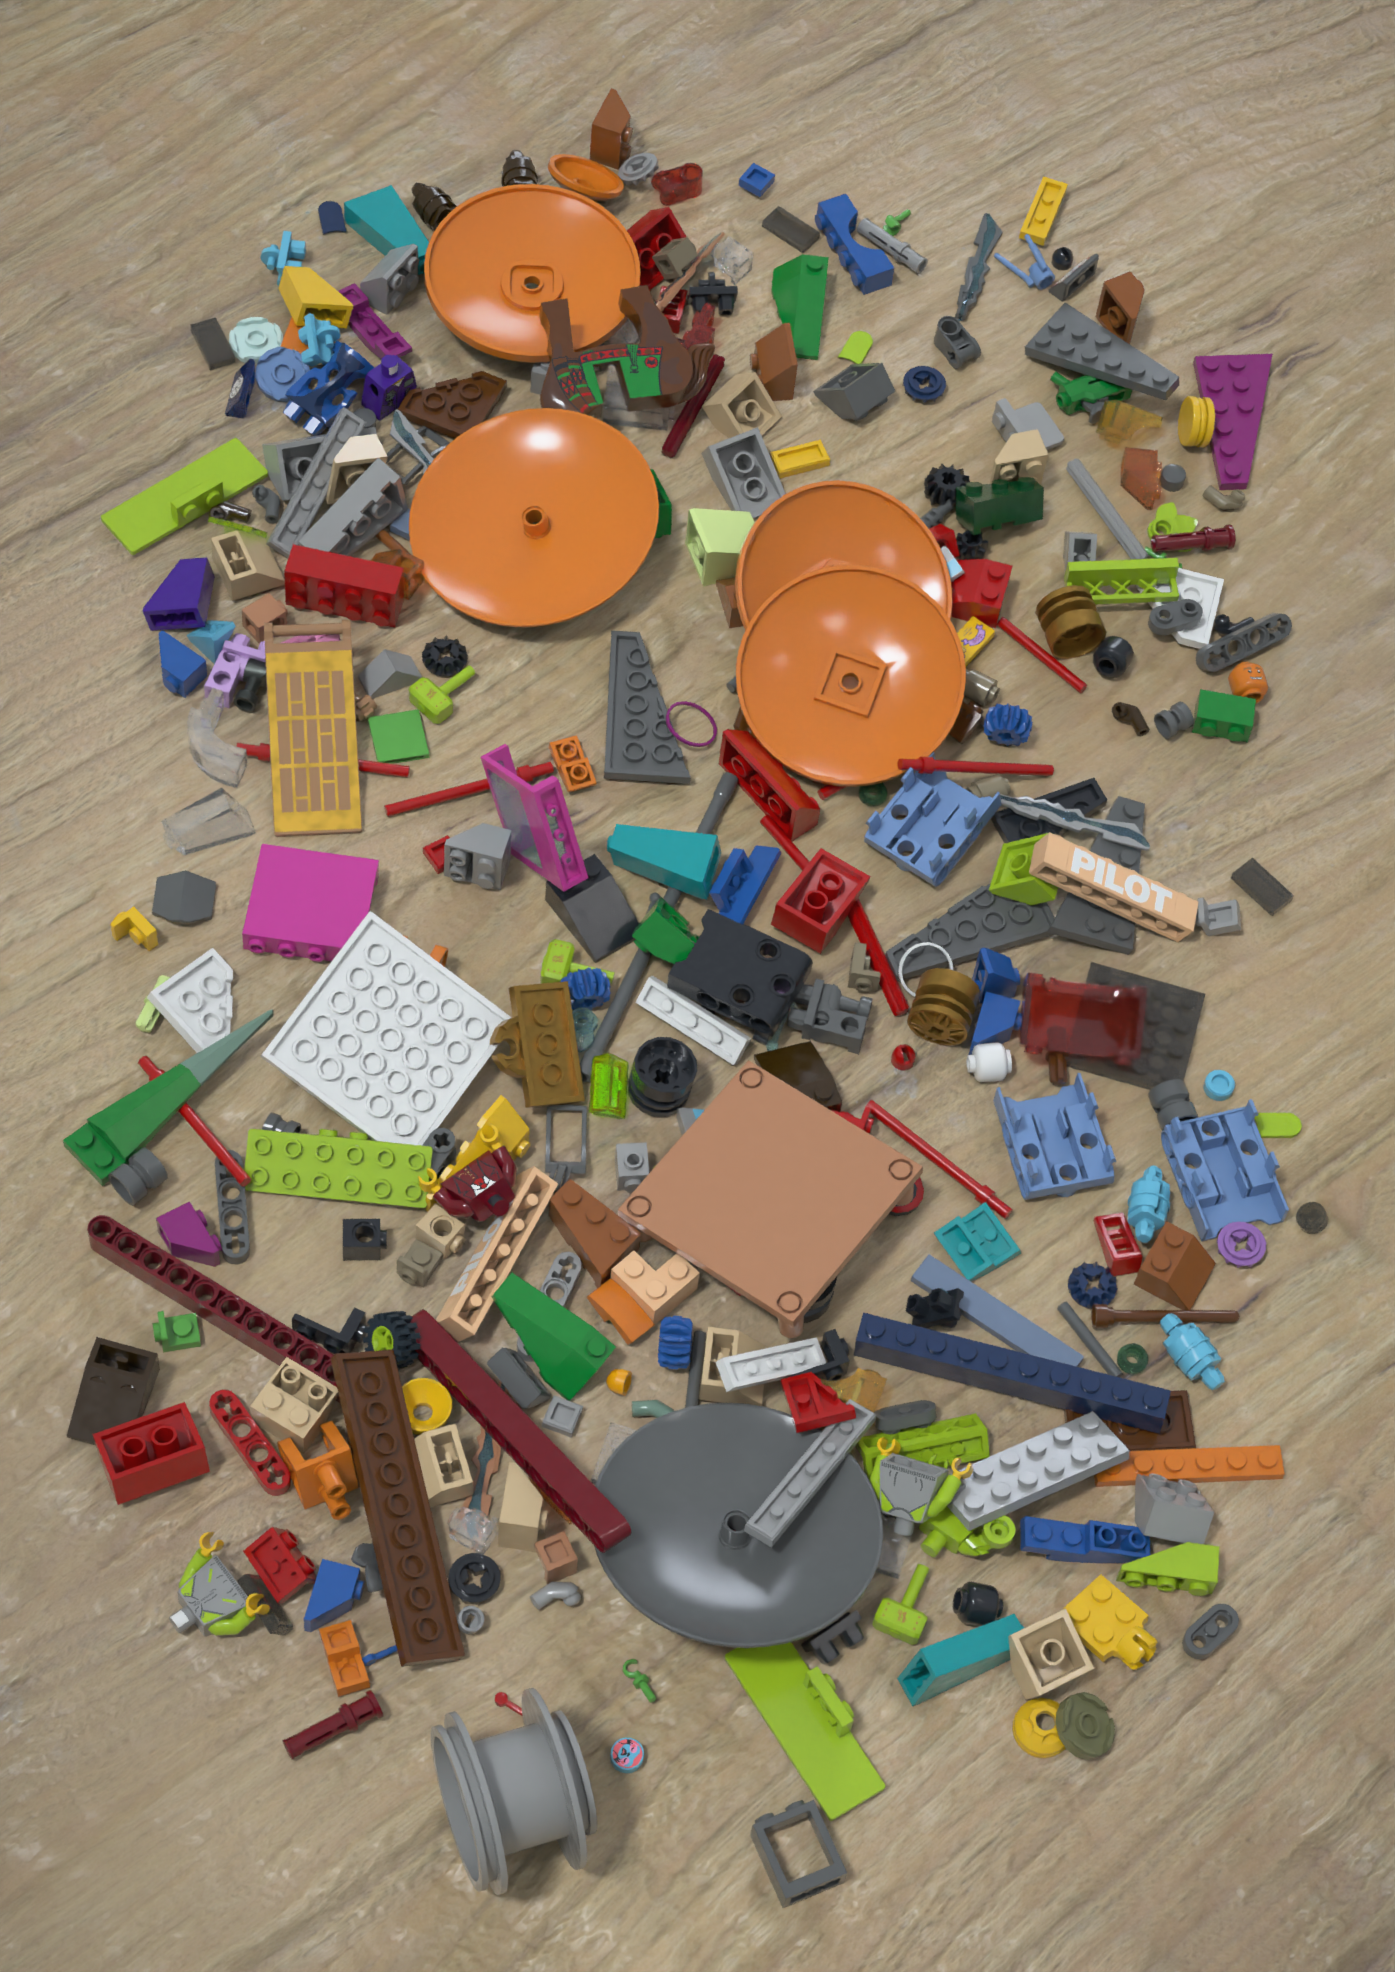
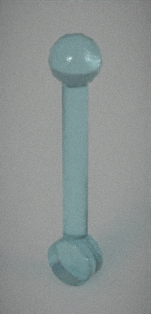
[766,1002,795,1051]

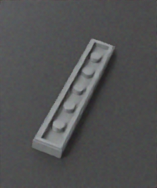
[266,407,367,558]
[744,1399,877,1548]

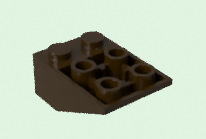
[67,1337,160,1445]

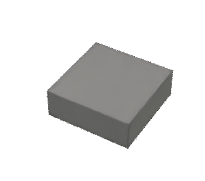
[542,1396,583,1438]

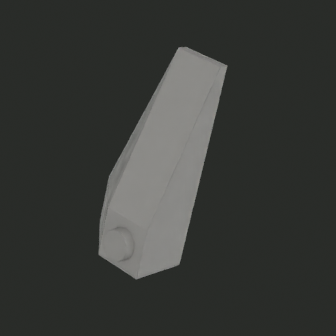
[262,427,377,500]

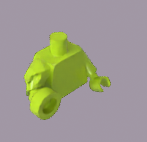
[919,1454,1016,1557]

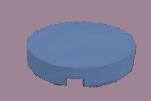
[256,347,310,402]

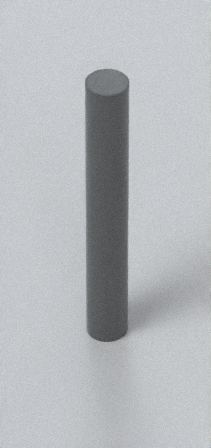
[1057,1301,1123,1377]
[685,1331,706,1408]

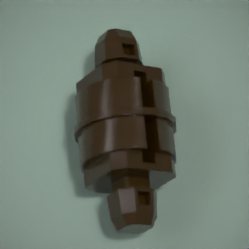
[501,150,538,187]
[411,182,457,231]

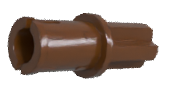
[1045,1027,1069,1086]

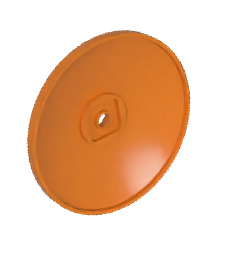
[424,184,641,363]

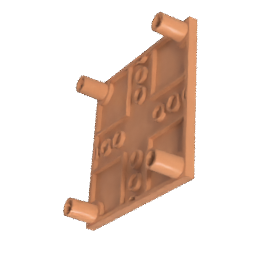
[618,1060,923,1338]

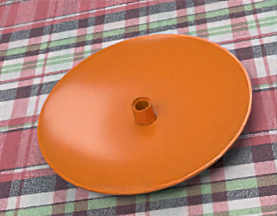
[409,408,659,627]

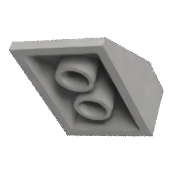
[701,427,786,518]

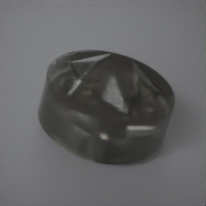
[1296,1202,1328,1234]

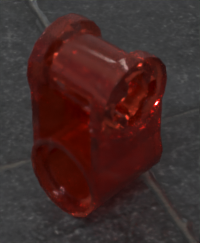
[651,163,703,206]

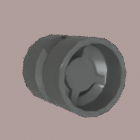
[1148,1079,1198,1131]
[108,1147,168,1206]

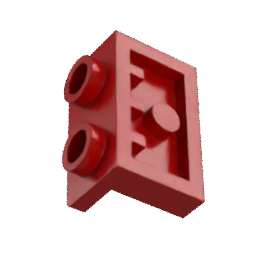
[243,1526,317,1604]

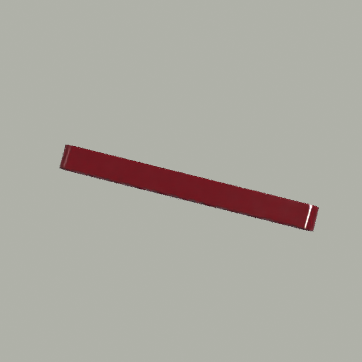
[87,1215,341,1404]
[411,1309,632,1553]

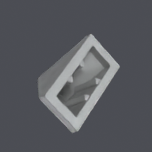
[358,649,422,699]

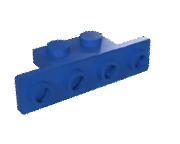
[709,845,781,924]

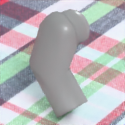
[530,1582,581,1610]

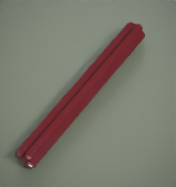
[661,354,725,458]

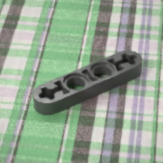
[1196,613,1292,672]
[215,1150,250,1265]

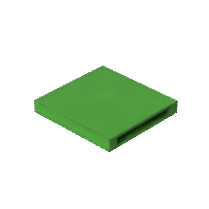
[368,709,429,764]

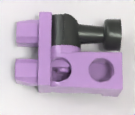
[204,633,267,712]

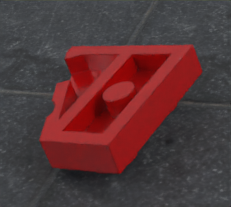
[781,1372,856,1433]

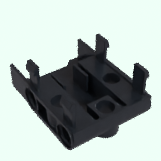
[667,909,813,1046]

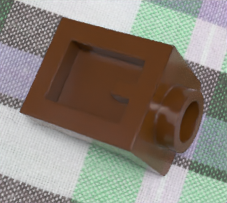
[949,701,984,744]

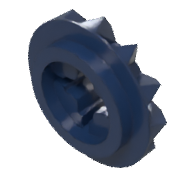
[902,366,946,403]
[1068,1262,1118,1309]

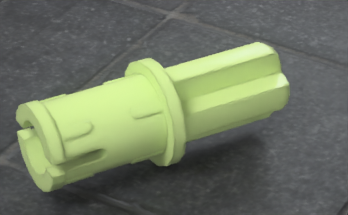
[135,975,170,1032]

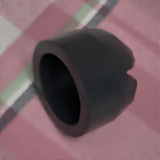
[1051,247,1073,270]

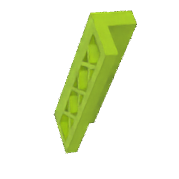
[1064,558,1179,605]
[856,1413,990,1483]

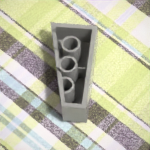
[298,458,408,556]

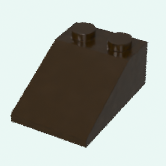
[754,1041,842,1112]

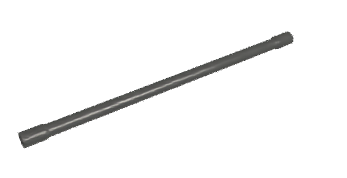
[580,772,739,1082]

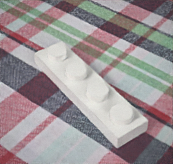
[635,976,751,1065]
[715,1337,826,1392]

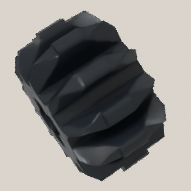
[924,464,970,510]

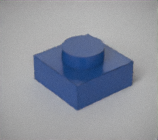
[738,163,775,197]

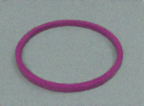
[666,701,717,747]

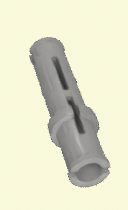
[857,218,928,273]

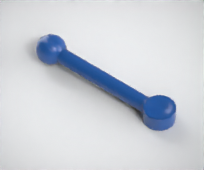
[362,1645,397,1666]

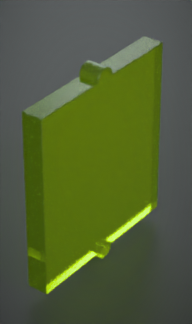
[208,516,268,538]

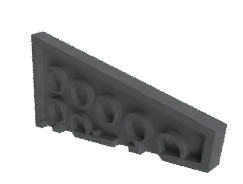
[1025,303,1179,400]
[604,630,691,784]
[1047,796,1145,955]
[885,883,1056,981]

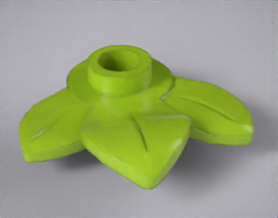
[1147,502,1198,552]

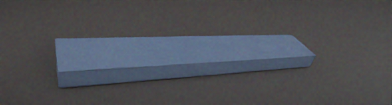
[911,1254,1084,1367]

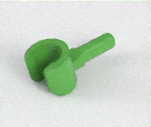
[883,209,911,236]

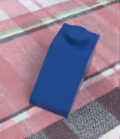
[159,630,207,698]
[972,948,1020,1004]
[968,991,1023,1055]
[304,1559,365,1632]

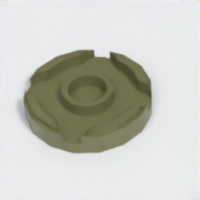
[1056,1692,1115,1760]

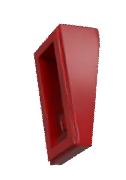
[659,286,688,334]
[1093,1212,1143,1276]

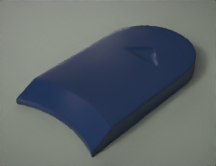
[318,201,346,235]

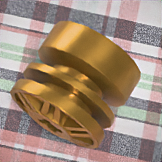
[1035,585,1107,659]
[907,968,981,1046]

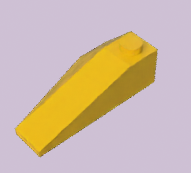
[426,1095,531,1212]

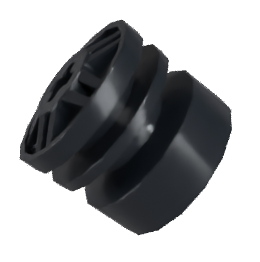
[627,1037,697,1117]

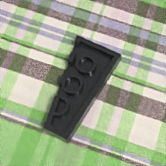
[991,778,1107,843]

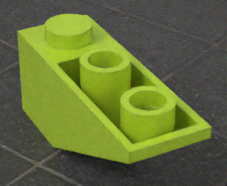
[1116,1542,1219,1596]

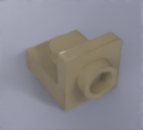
[848,942,881,992]
[397,1239,443,1288]

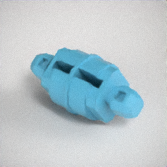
[1127,1165,1170,1243]
[1160,1313,1225,1390]

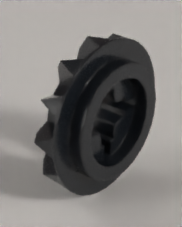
[422,635,468,676]
[448,1553,501,1605]

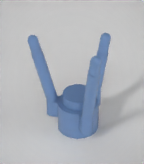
[994,234,1055,290]

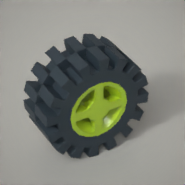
[363,1311,421,1368]

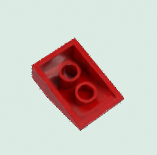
[951,559,1013,629]
[771,848,871,954]

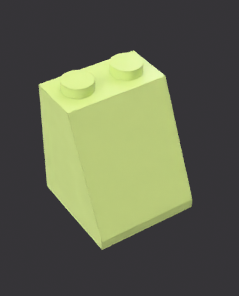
[685,508,755,586]

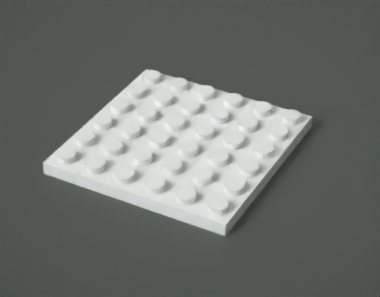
[260,911,512,1145]

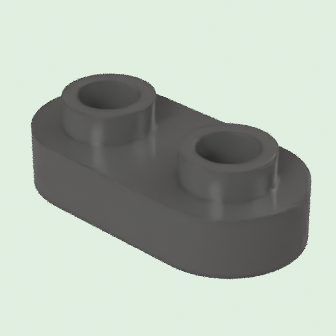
[1148,599,1203,635]
[875,1400,937,1434]
[1182,1604,1239,1659]

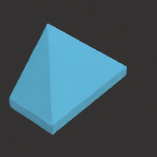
[187,620,236,664]

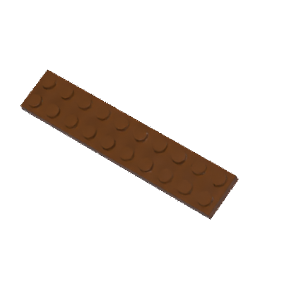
[331,1350,465,1667]

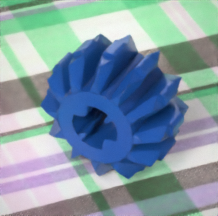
[983,703,1033,746]
[561,967,611,1012]
[658,1316,693,1370]

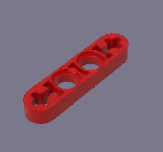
[209,1390,291,1496]

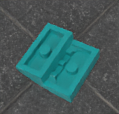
[934,1202,1021,1281]

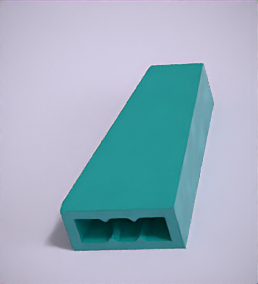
[344,185,429,275]
[607,824,722,900]
[897,1614,1025,1706]

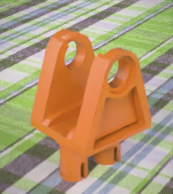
[277,1420,359,1520]

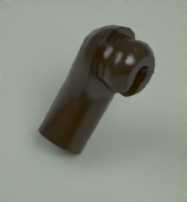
[209,501,252,524]
[1112,702,1150,736]

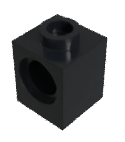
[343,1219,387,1261]

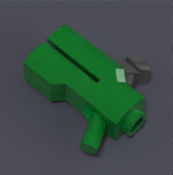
[1050,371,1132,424]

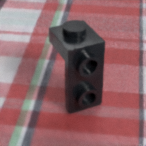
[292,1307,367,1354]
[789,1329,850,1383]

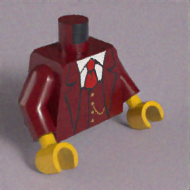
[418,1125,517,1222]

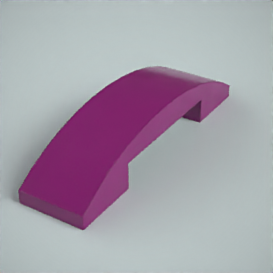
[338,283,412,359]

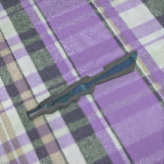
[955,213,1003,321]

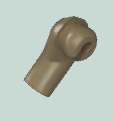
[1203,485,1245,509]

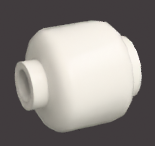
[966,1043,1012,1082]

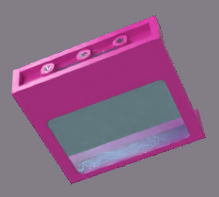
[480,744,588,891]

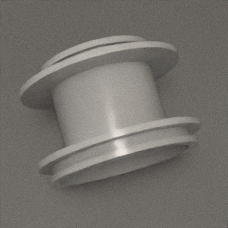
[431,1688,597,1895]

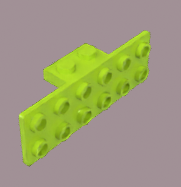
[101,438,268,555]
[244,1129,433,1208]
[725,1642,885,1821]

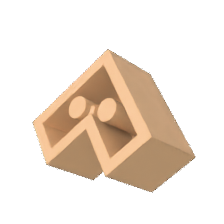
[610,1251,700,1327]

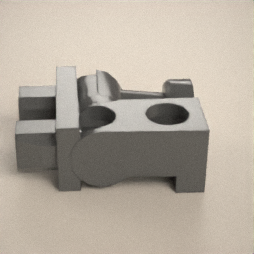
[787,979,873,1055]

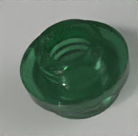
[858,782,888,807]
[1117,1343,1148,1374]

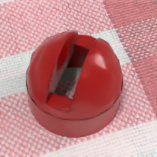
[891,1044,916,1071]

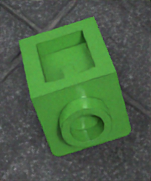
[152,1311,201,1353]

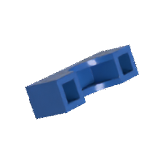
[815,194,894,295]

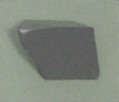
[152,870,216,923]

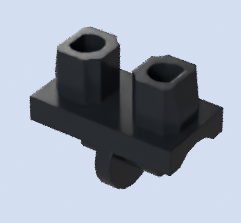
[687,272,738,316]
[906,1288,964,1329]
[801,1610,864,1664]

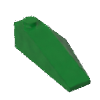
[491,1272,616,1401]

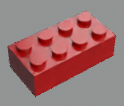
[284,544,404,628]

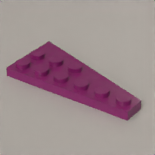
[1193,354,1273,490]

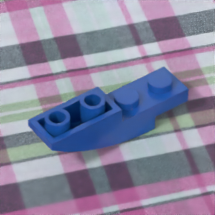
[1020,1516,1150,1563]

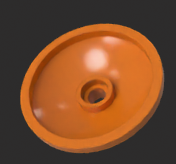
[548,154,624,201]

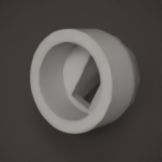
[457,1606,484,1634]

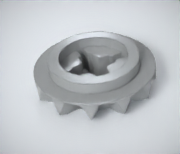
[618,153,659,185]

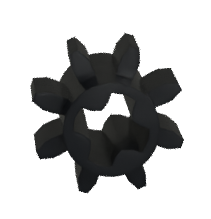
[956,530,989,560]

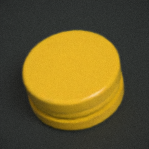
[1178,396,1215,448]

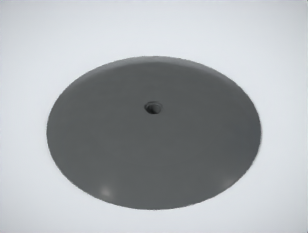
[594,1403,883,1648]

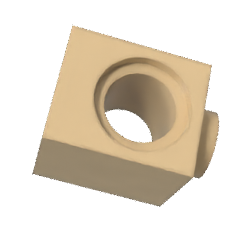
[416,1203,465,1260]

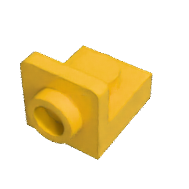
[110,906,159,951]

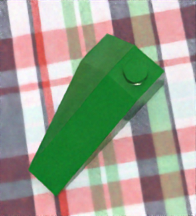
[771,254,829,360]
[632,897,700,964]

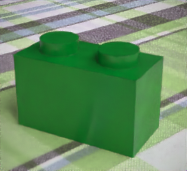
[1192,689,1256,742]

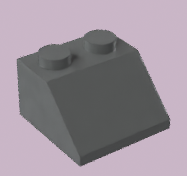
[813,363,895,421]

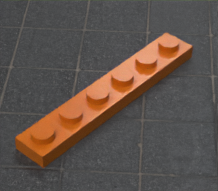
[1094,1445,1285,1487]

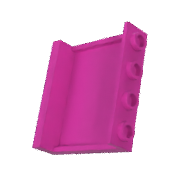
[242,844,379,962]

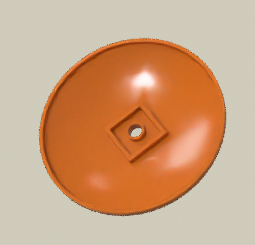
[735,480,952,689]
[736,565,966,787]

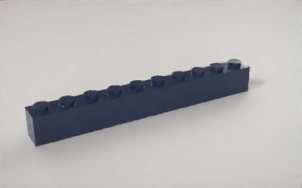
[854,1312,1171,1434]

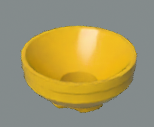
[402,1378,452,1435]
[1012,1698,1065,1758]

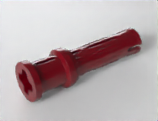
[1151,524,1236,553]
[282,1690,384,1760]

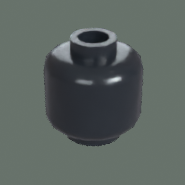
[1093,636,1134,678]
[953,1581,1003,1626]

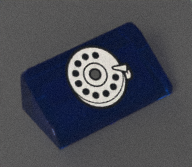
[225,359,256,419]

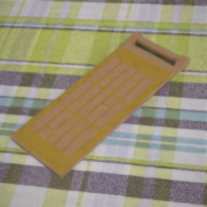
[264,620,362,837]

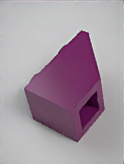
[156,1201,222,1267]

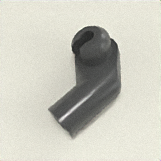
[252,485,280,524]

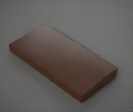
[1063,1390,1196,1451]

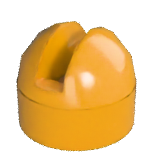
[606,1369,632,1396]

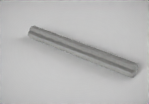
[1066,459,1148,559]

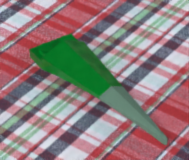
[63,1009,274,1186]

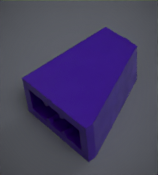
[143,557,215,631]

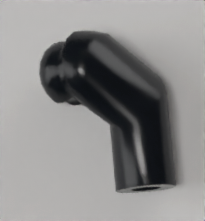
[1214,614,1254,636]

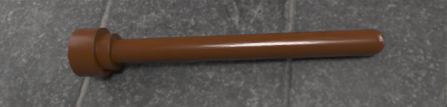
[1091,1304,1240,1329]

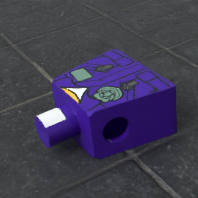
[361,355,417,421]

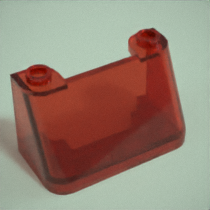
[1019,973,1148,1065]

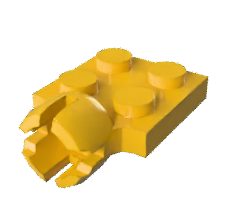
[1063,1574,1158,1670]

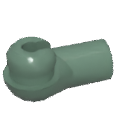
[632,1400,674,1418]

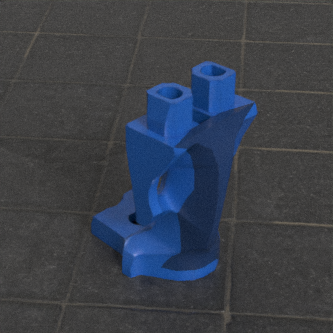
[283,341,375,436]

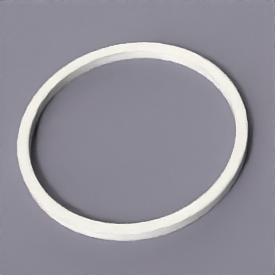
[898,942,953,997]

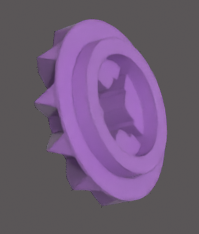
[1216,1222,1266,1268]

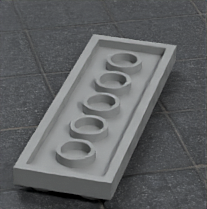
[947,1411,1130,1531]

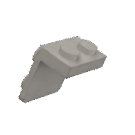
[992,398,1064,450]

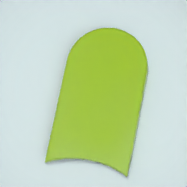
[838,331,873,364]
[1254,1113,1302,1138]

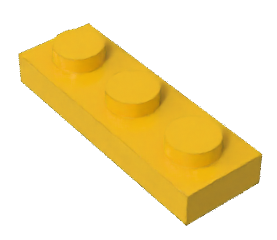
[1019,176,1068,246]

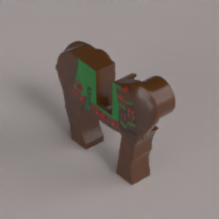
[539,285,715,419]

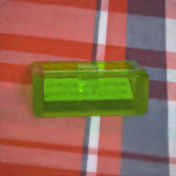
[589,1053,629,1119]

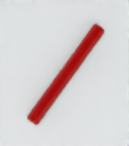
[848,898,909,1017]

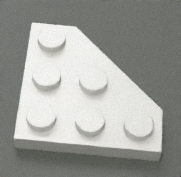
[1136,568,1224,649]
[147,948,233,1053]

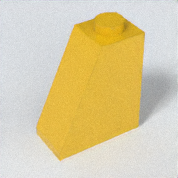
[278,266,353,328]

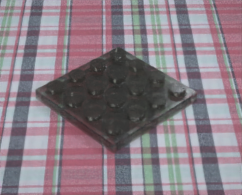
[1065,962,1205,1090]

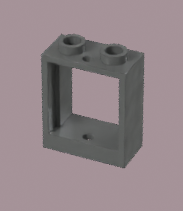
[750,1800,847,1908]

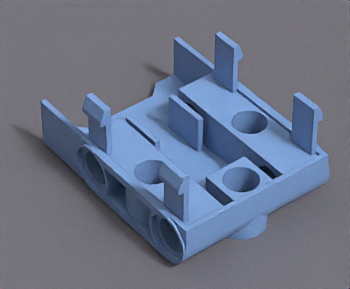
[864,752,1002,887]
[993,1073,1116,1200]
[1161,1099,1289,1242]

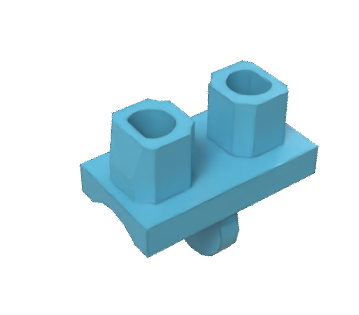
[260,231,306,285]
[298,313,341,367]

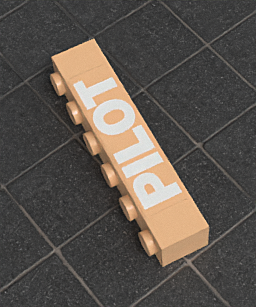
[1029,832,1198,942]
[436,1166,558,1342]

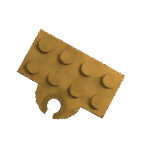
[490,981,585,1108]

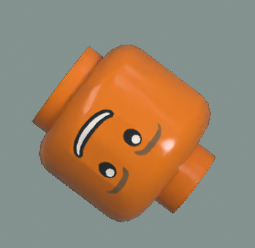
[1228,662,1268,704]

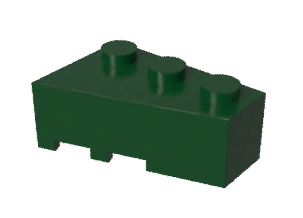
[956,477,1044,535]

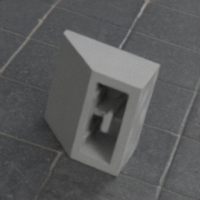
[360,244,419,315]
[444,823,512,890]
[1135,1473,1214,1544]

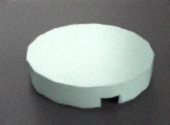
[229,317,283,365]

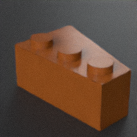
[549,1179,641,1288]

